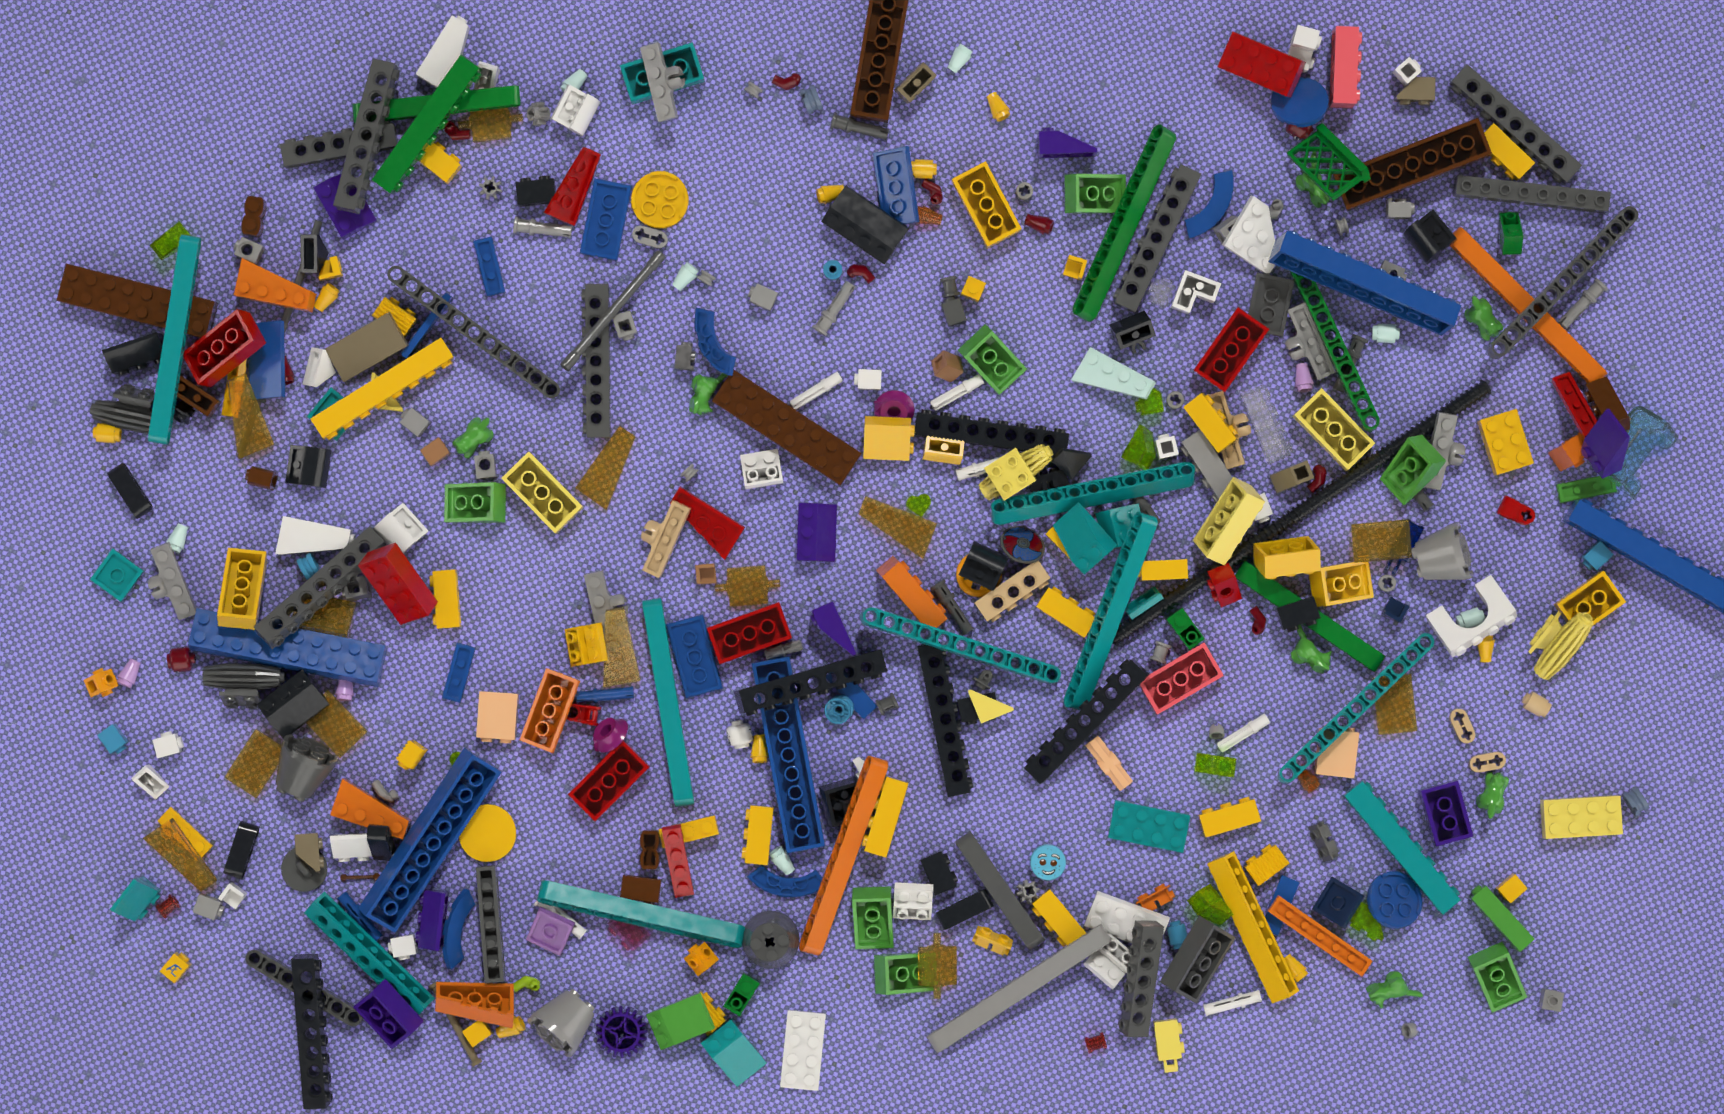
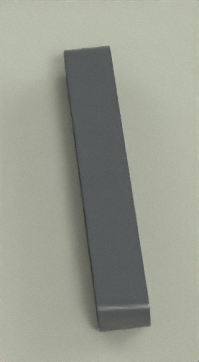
[955,831,1045,951]
[245,949,363,1026]

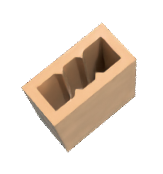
[476,691,519,743]
[1314,725,1359,778]

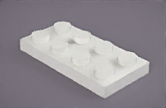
[1084,891,1170,945]
[780,1010,826,1091]

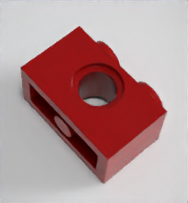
[1207,563,1242,608]

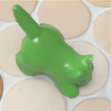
[1295,152,1335,208]
[1464,296,1503,341]
[689,373,728,415]
[453,417,494,459]
[1291,625,1332,674]
[1476,771,1509,819]
[1366,971,1423,1009]

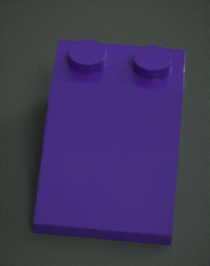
[1037,127,1097,159]
[1581,409,1630,479]
[810,601,856,656]

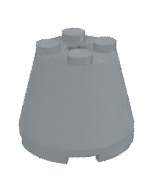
[1412,522,1473,580]
[527,989,595,1057]

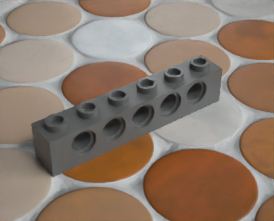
[280,121,398,169]
[476,865,506,983]
[1119,920,1164,1037]

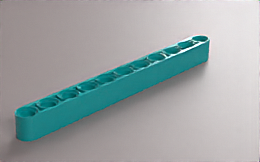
[148,235,201,445]
[991,462,1195,525]
[1064,512,1158,711]
[642,598,694,807]
[860,607,1061,684]
[1277,633,1435,784]
[537,880,745,948]

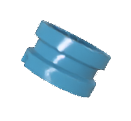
[297,553,320,580]
[824,695,854,724]

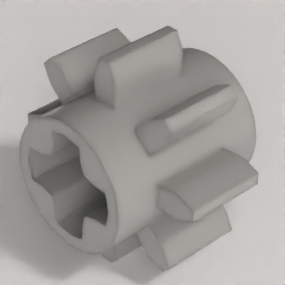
[527,102,551,126]
[479,176,503,200]
[1015,880,1040,904]

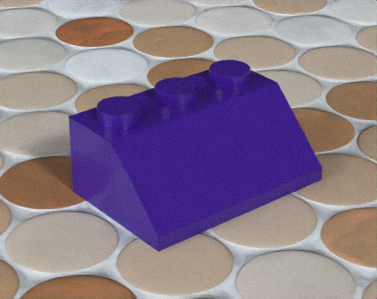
[313,174,377,240]
[797,503,837,562]
[415,889,449,951]

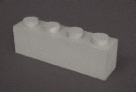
[1180,430,1233,503]

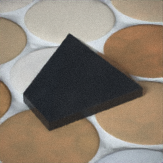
[300,234,329,273]
[1052,448,1092,480]

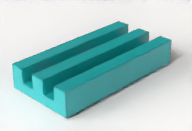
[1125,586,1164,619]

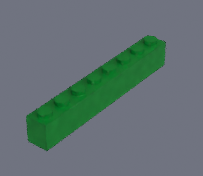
[372,55,482,194]

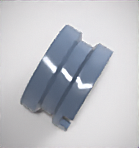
[800,84,823,115]
[1622,786,1650,817]

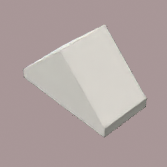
[474,61,500,90]
[131,765,170,800]

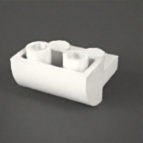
[550,85,600,136]
[740,449,783,489]
[373,503,428,553]
[893,882,933,920]
[1083,933,1130,989]

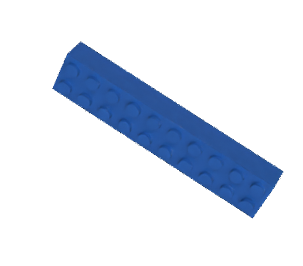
[1268,231,1462,336]
[1562,498,1724,614]
[188,608,387,687]
[752,656,825,853]
[358,747,502,933]

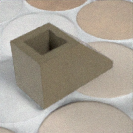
[1394,77,1436,106]
[1270,460,1314,493]
[295,833,324,873]

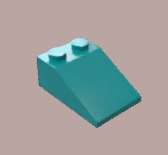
[1053,502,1117,575]
[110,876,161,922]
[700,1018,767,1087]

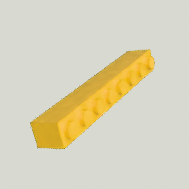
[310,338,454,440]
[1207,851,1299,1003]

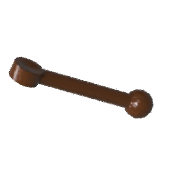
[340,873,380,882]

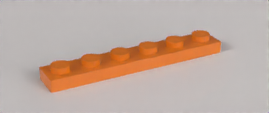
[1267,895,1373,977]

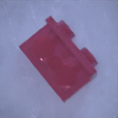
[607,920,651,951]

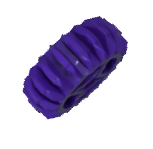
[595,1006,648,1058]

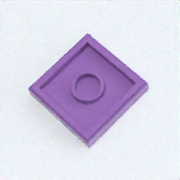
[526,906,575,956]

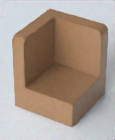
[931,350,964,382]
[420,437,451,467]
[695,563,717,585]

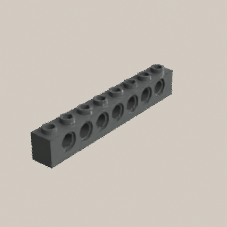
[333,58,400,214]
[1449,64,1582,184]
[1113,164,1201,314]
[1453,175,1611,214]
[582,284,611,438]
[254,526,386,649]

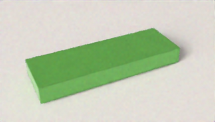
[1556,474,1617,503]

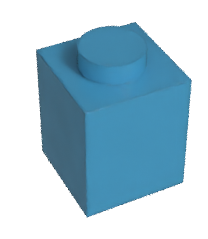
[1581,541,1614,571]
[97,724,129,755]

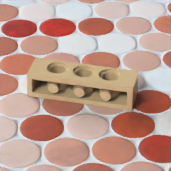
[974,560,1050,623]

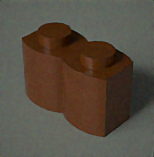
[241,196,267,238]
[245,466,278,491]
[640,830,660,869]

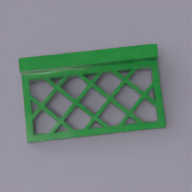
[1287,123,1371,201]

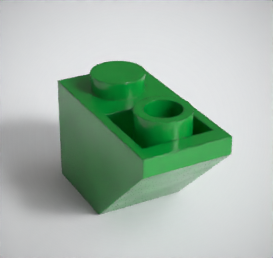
[1499,212,1523,255]
[1165,608,1205,650]
[723,972,760,1017]

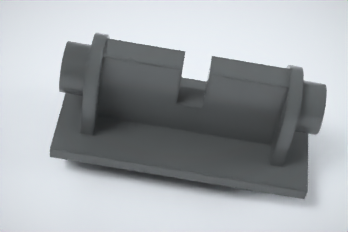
[973,670,993,690]
[1308,821,1339,862]

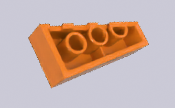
[1548,419,1633,472]
[435,982,514,1028]

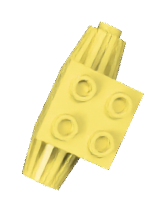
[979,444,1054,501]
[1528,611,1594,680]

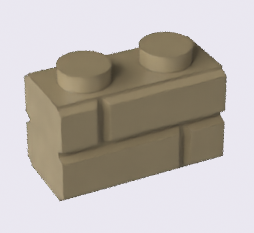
[894,62,937,104]

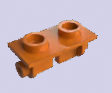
[1135,883,1175,911]

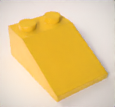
[1309,560,1374,607]

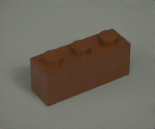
[177,375,221,418]
[1584,376,1630,431]

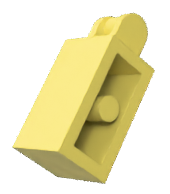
[1153,1018,1185,1073]

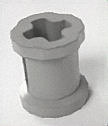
[1149,641,1172,664]

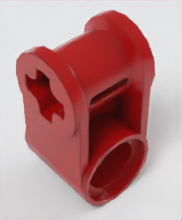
[1496,495,1535,525]
[566,704,601,726]

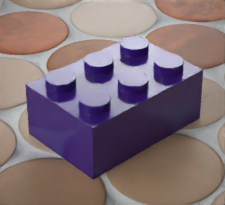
[1418,780,1473,847]
[353,979,424,1049]

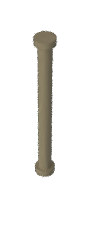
[428,981,482,1067]

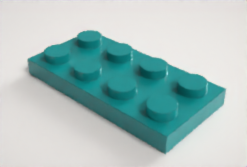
[1107,800,1191,853]

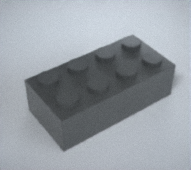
[1160,916,1236,1004]

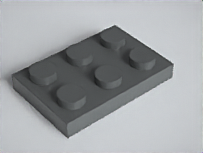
[1248,273,1294,337]

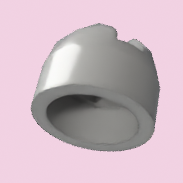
[1209,723,1225,739]
[1402,1023,1418,1039]

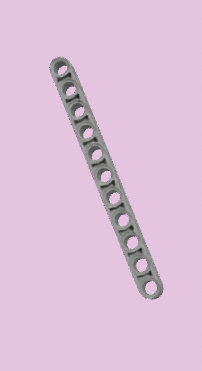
[926,924,1112,1053]

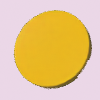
[631,171,689,229]
[459,804,516,862]

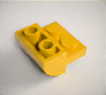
[564,622,608,667]

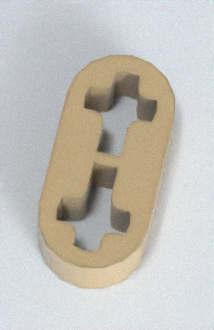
[1449,709,1475,743]
[1469,752,1506,772]

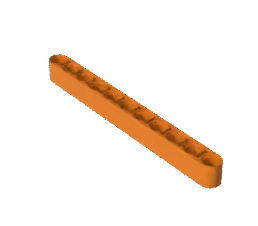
[1450,227,1608,383]
[799,756,888,956]

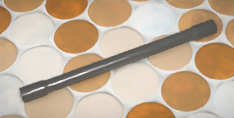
[560,250,666,371]

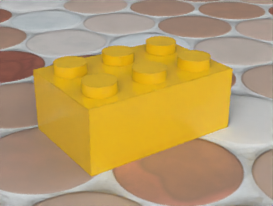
[1477,409,1534,476]
[1253,536,1321,579]
[1553,571,1626,625]

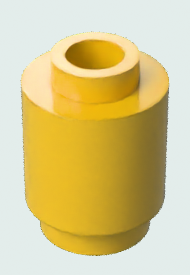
[911,159,937,179]
[93,423,122,443]

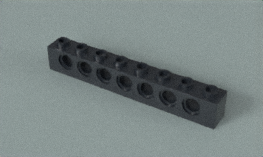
[914,409,1069,456]
[917,642,973,797]
[733,649,887,716]
[1024,658,1150,784]
[291,954,333,1109]

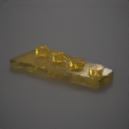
[227,374,274,459]
[575,426,636,510]
[858,496,937,559]
[603,607,641,687]
[143,818,217,891]

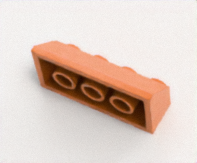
[519,668,580,753]

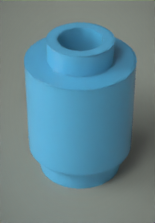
[823,260,842,281]
[1166,920,1187,950]

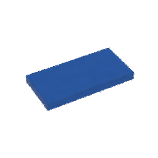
[873,146,920,225]
[580,178,632,261]
[249,320,285,400]
[666,614,723,698]

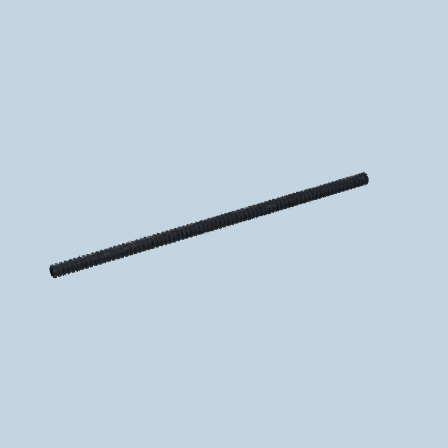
[1113,380,1491,647]

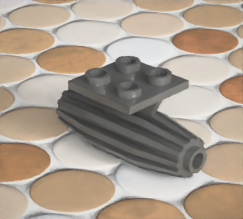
[90,384,155,434]
[202,663,285,709]

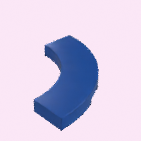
[1184,170,1234,239]
[695,307,736,376]
[747,865,823,897]
[442,889,475,970]

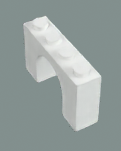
[1426,575,1517,658]

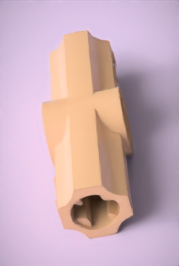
[1085,735,1133,791]

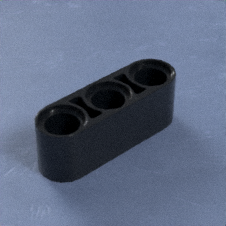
[107,463,153,519]
[223,821,260,880]
[367,824,396,861]
[936,889,994,930]

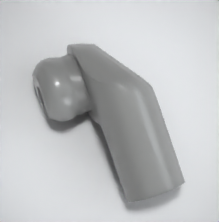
[1269,199,1283,220]
[371,780,399,803]

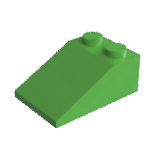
[1065,174,1126,214]
[958,324,1027,395]
[1380,435,1446,505]
[444,482,506,523]
[852,886,894,949]
[1468,941,1527,1013]
[874,952,937,995]
[646,993,715,1050]

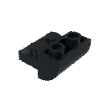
[1403,209,1457,265]
[285,445,331,488]
[959,541,1009,591]

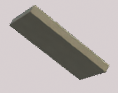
[325,312,409,382]

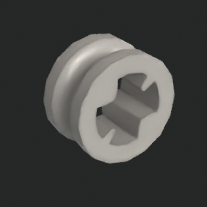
[744,81,763,99]
[1016,182,1033,200]
[1335,217,1349,236]
[697,270,716,286]
[1166,391,1184,409]
[681,464,699,482]
[1378,575,1396,592]

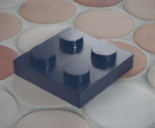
[1312,877,1365,929]

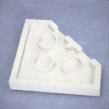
[1222,196,1275,275]

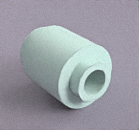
[1372,323,1400,343]
[1456,607,1485,628]

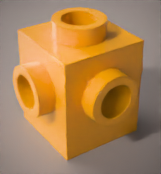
[83,668,119,698]
[684,942,719,976]

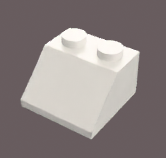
[330,833,372,862]

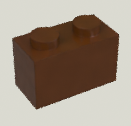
[620,874,662,905]

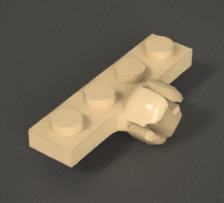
[1210,391,1251,470]
[641,500,691,578]

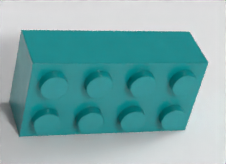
[620,42,705,105]

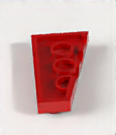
[544,147,601,226]
[670,486,745,560]

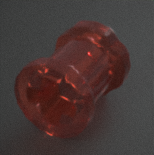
[155,894,181,919]
[1084,1032,1107,1054]

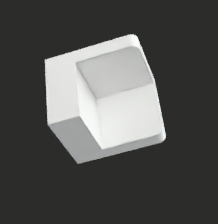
[218,882,248,909]

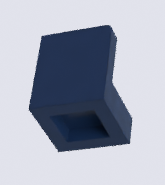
[1381,597,1410,623]

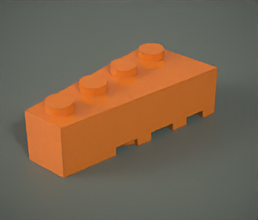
[234,258,317,313]
[876,556,948,628]
[330,778,412,839]

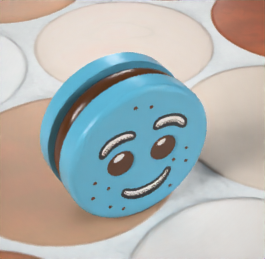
[1030,844,1066,880]

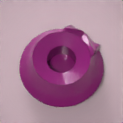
[874,390,915,420]
[593,718,628,752]

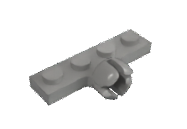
[640,42,685,122]
[1285,302,1336,380]
[1425,412,1465,490]
[148,542,196,620]
[584,570,628,648]

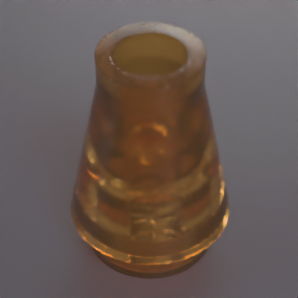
[917,205,943,225]
[1297,765,1321,794]

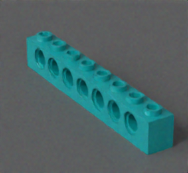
[304,891,435,1015]

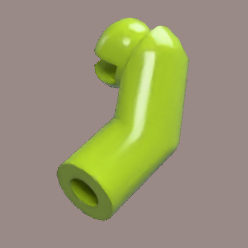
[512,976,540,992]

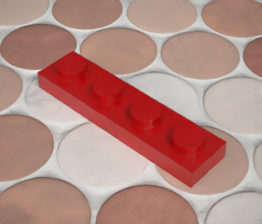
[1552,372,1597,439]
[662,824,694,898]

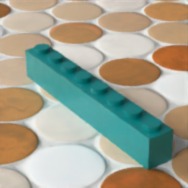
[1343,781,1461,915]

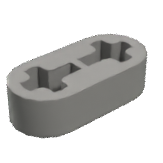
[632,226,668,249]

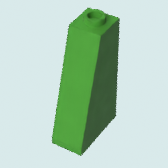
[1469,885,1535,952]

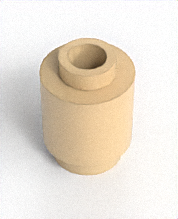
[1522,691,1552,717]

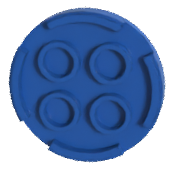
[1271,77,1329,127]
[1367,871,1422,929]

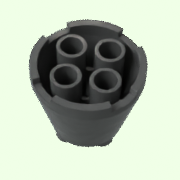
[276,734,338,802]
[742,911,800,969]

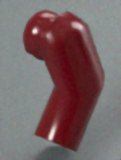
[772,73,801,90]
[444,121,471,140]
[921,179,943,205]
[847,264,875,284]
[1307,464,1327,493]
[1249,605,1267,635]

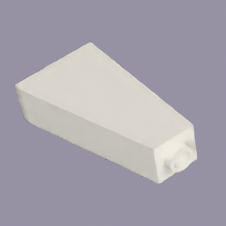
[416,15,470,88]
[275,516,355,555]

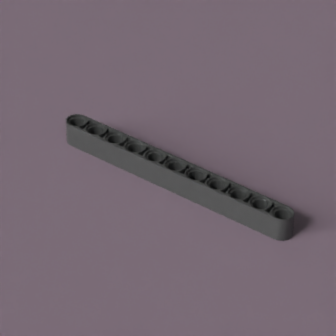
[1487,206,1639,359]
[387,266,560,398]

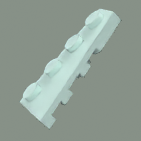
[1071,347,1156,399]

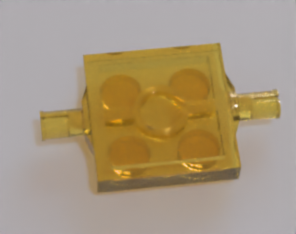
[458,108,523,143]
[715,565,780,607]
[918,933,957,999]

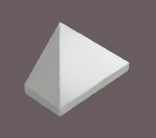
[303,347,336,387]

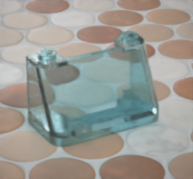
[1607,406,1679,499]

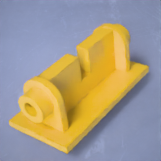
[972,926,1013,956]

